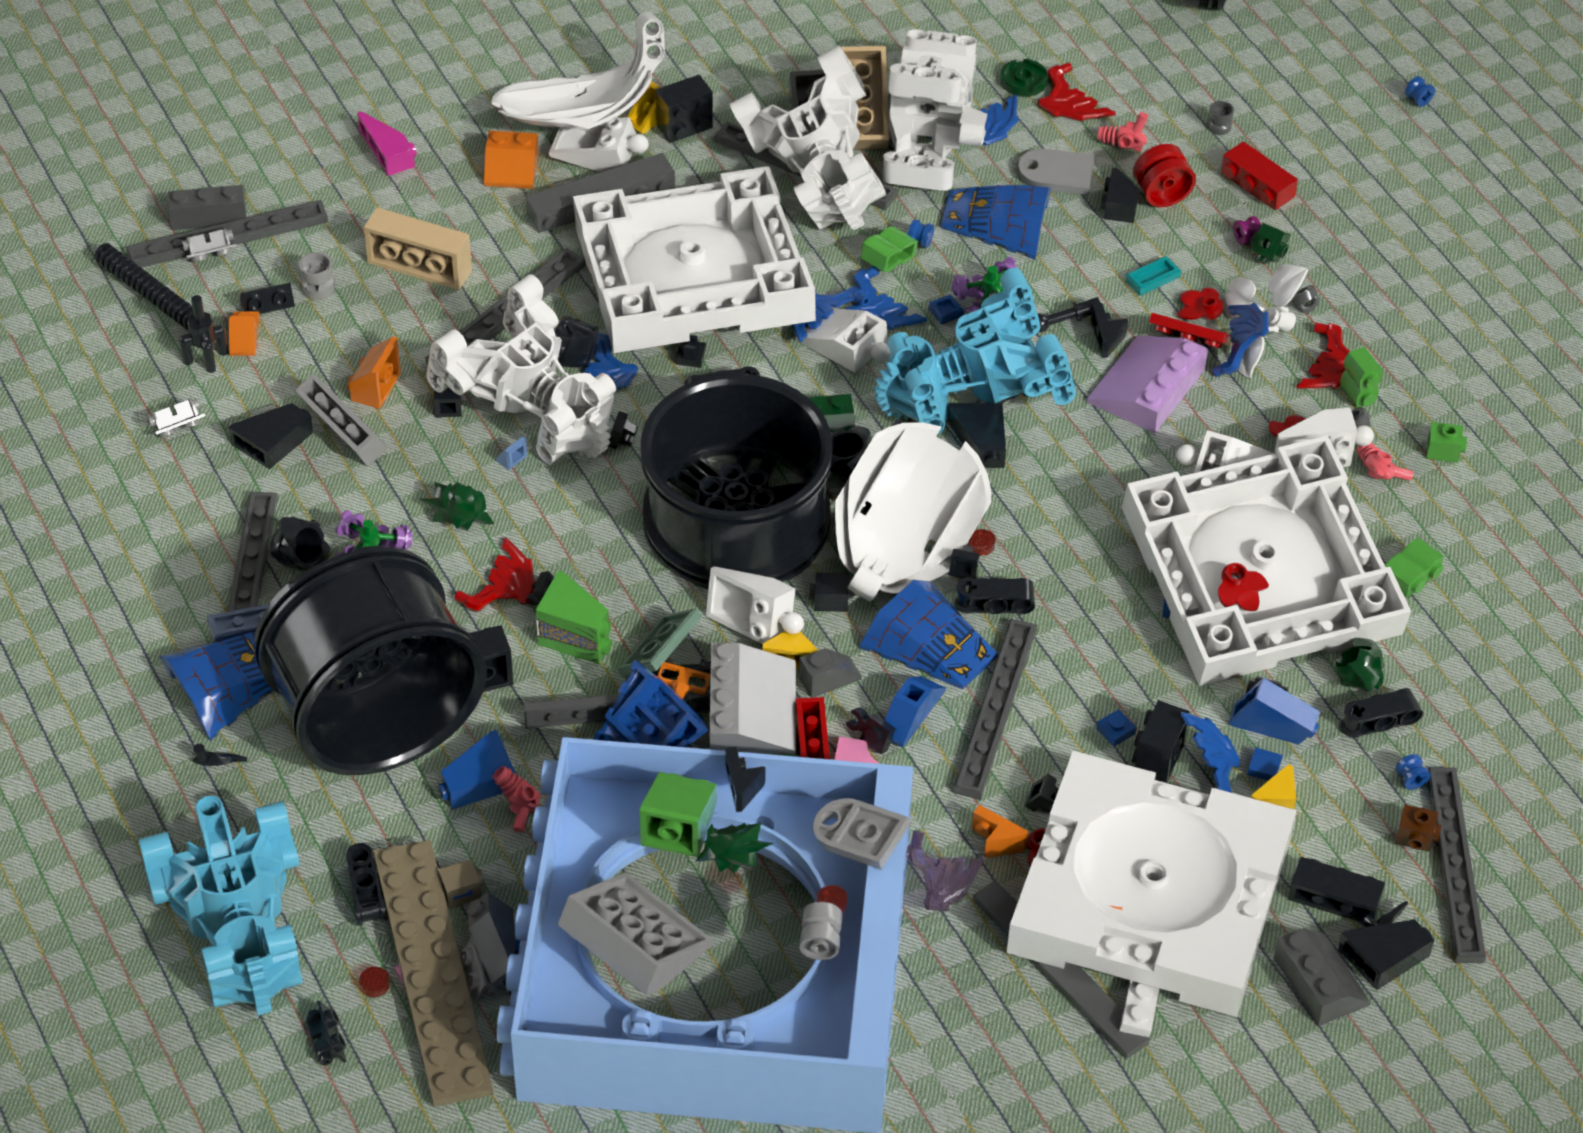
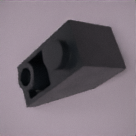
[1101,167,1139,223]

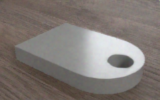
[1018,149,1095,195]
[813,798,910,869]

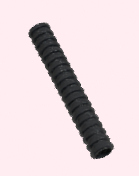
[94,243,193,330]

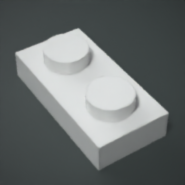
[1119,980,1159,1037]

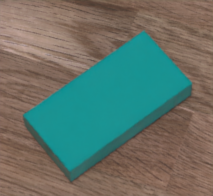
[1125,255,1181,296]

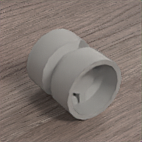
[299,252,335,300]
[799,902,843,960]

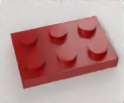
[1149,313,1231,349]

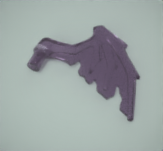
[906,831,983,911]

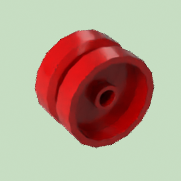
[1133,144,1196,207]

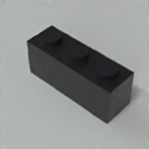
[1288,856,1385,922]

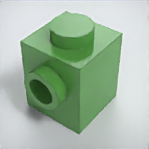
[1426,422,1467,463]

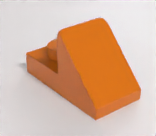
[229,311,260,356]
[972,805,1029,858]

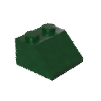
[808,394,855,433]

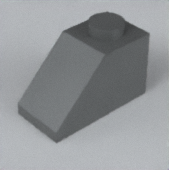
[800,648,862,698]

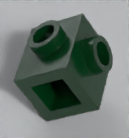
[1250,222,1291,264]

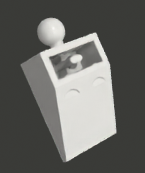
[549,117,648,172]
[795,308,891,372]
[1275,407,1374,467]
[1176,430,1275,473]
[706,567,804,644]

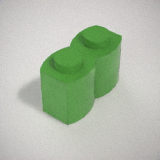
[860,226,918,272]
[1340,347,1383,408]
[1385,538,1444,597]

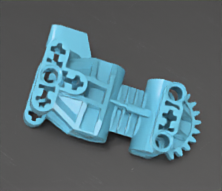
[874,268,1076,435]
[138,796,303,1015]

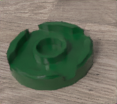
[1000,59,1048,97]

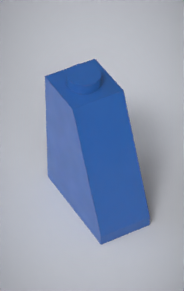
[1228,678,1320,745]
[438,730,516,810]

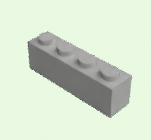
[295,373,387,466]

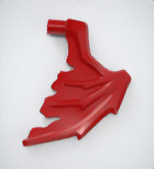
[1037,62,1116,121]
[1297,322,1350,389]
[454,537,537,612]

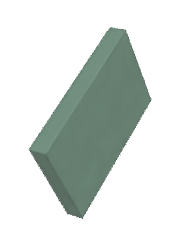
[618,609,703,677]

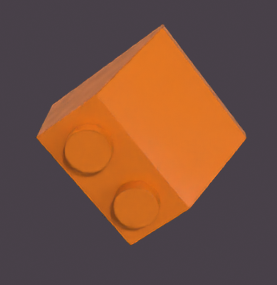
[484,130,539,189]
[347,336,401,409]

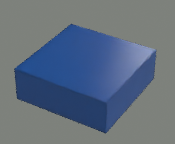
[929,294,964,325]
[1247,747,1283,781]

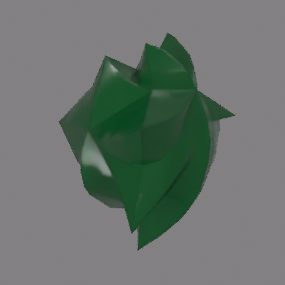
[419,482,495,531]
[1335,638,1384,692]
[695,823,774,874]

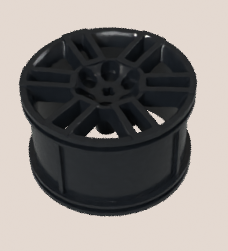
[641,374,833,589]
[254,546,487,775]

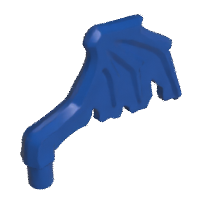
[980,95,1019,145]
[845,266,927,330]
[791,287,870,342]
[1213,302,1269,377]
[584,333,638,390]
[1181,712,1240,793]

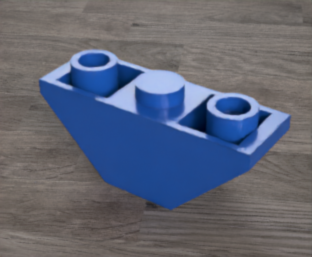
[885,676,946,748]

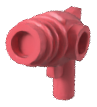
[1098,112,1148,152]
[1357,443,1413,481]
[492,766,541,832]

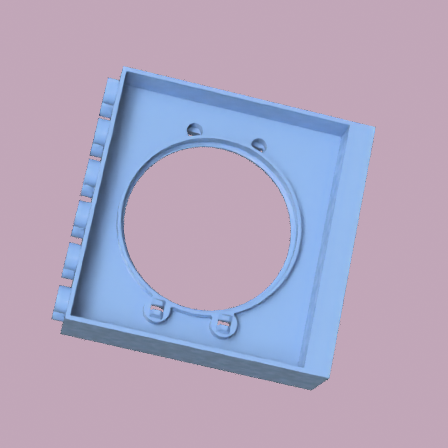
[497,737,913,1133]

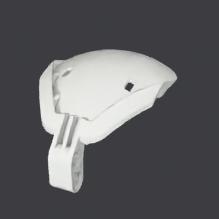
[491,12,665,129]
[835,422,991,602]

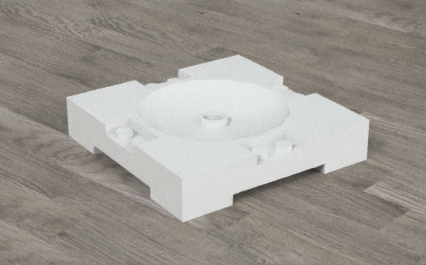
[573,166,816,353]
[1122,435,1411,686]
[1007,751,1297,1017]

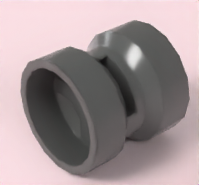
[1208,101,1234,135]

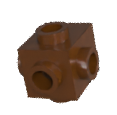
[1395,804,1442,851]

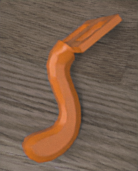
[658,662,711,699]

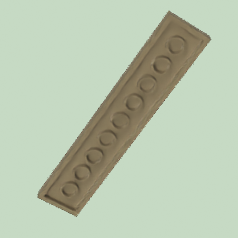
[373,840,493,1107]

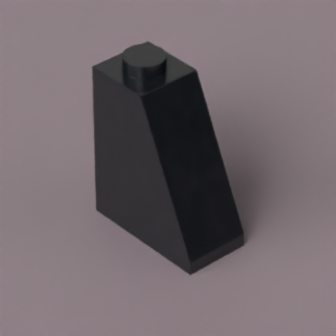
[228,403,313,470]
[949,403,1006,468]
[1338,919,1435,990]

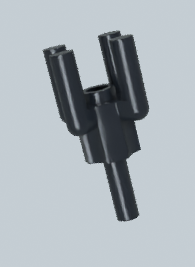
[179,295,229,373]

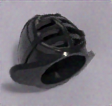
[555,316,599,368]
[830,426,871,483]
[270,517,331,570]

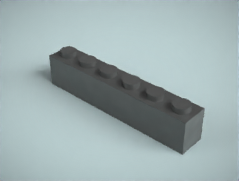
[526,153,675,233]

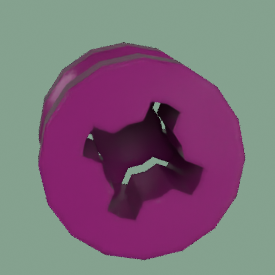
[1233,216,1261,245]

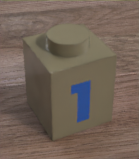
[438,859,485,909]

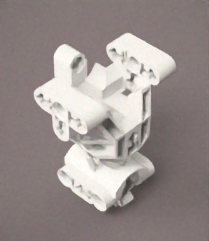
[882,29,987,191]
[730,45,887,230]
[426,274,616,464]

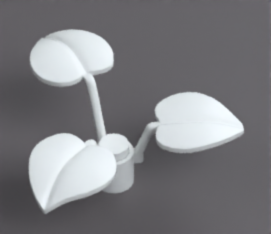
[1223,264,1308,378]

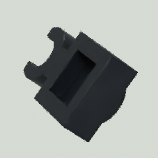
[846,707,896,754]

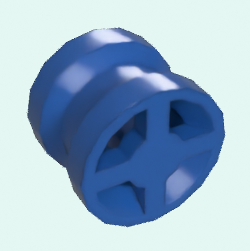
[1404,76,1436,107]
[908,219,934,248]
[1395,754,1431,790]

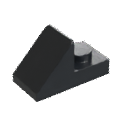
[1090,303,1128,358]
[725,746,766,812]

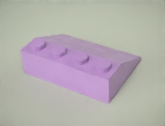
[1087,336,1208,434]

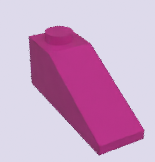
[357,111,417,176]

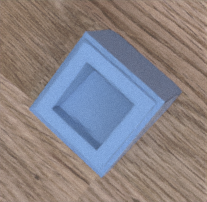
[496,436,527,470]

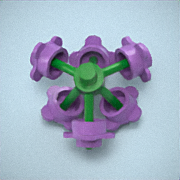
[952,257,1017,313]
[335,510,413,556]

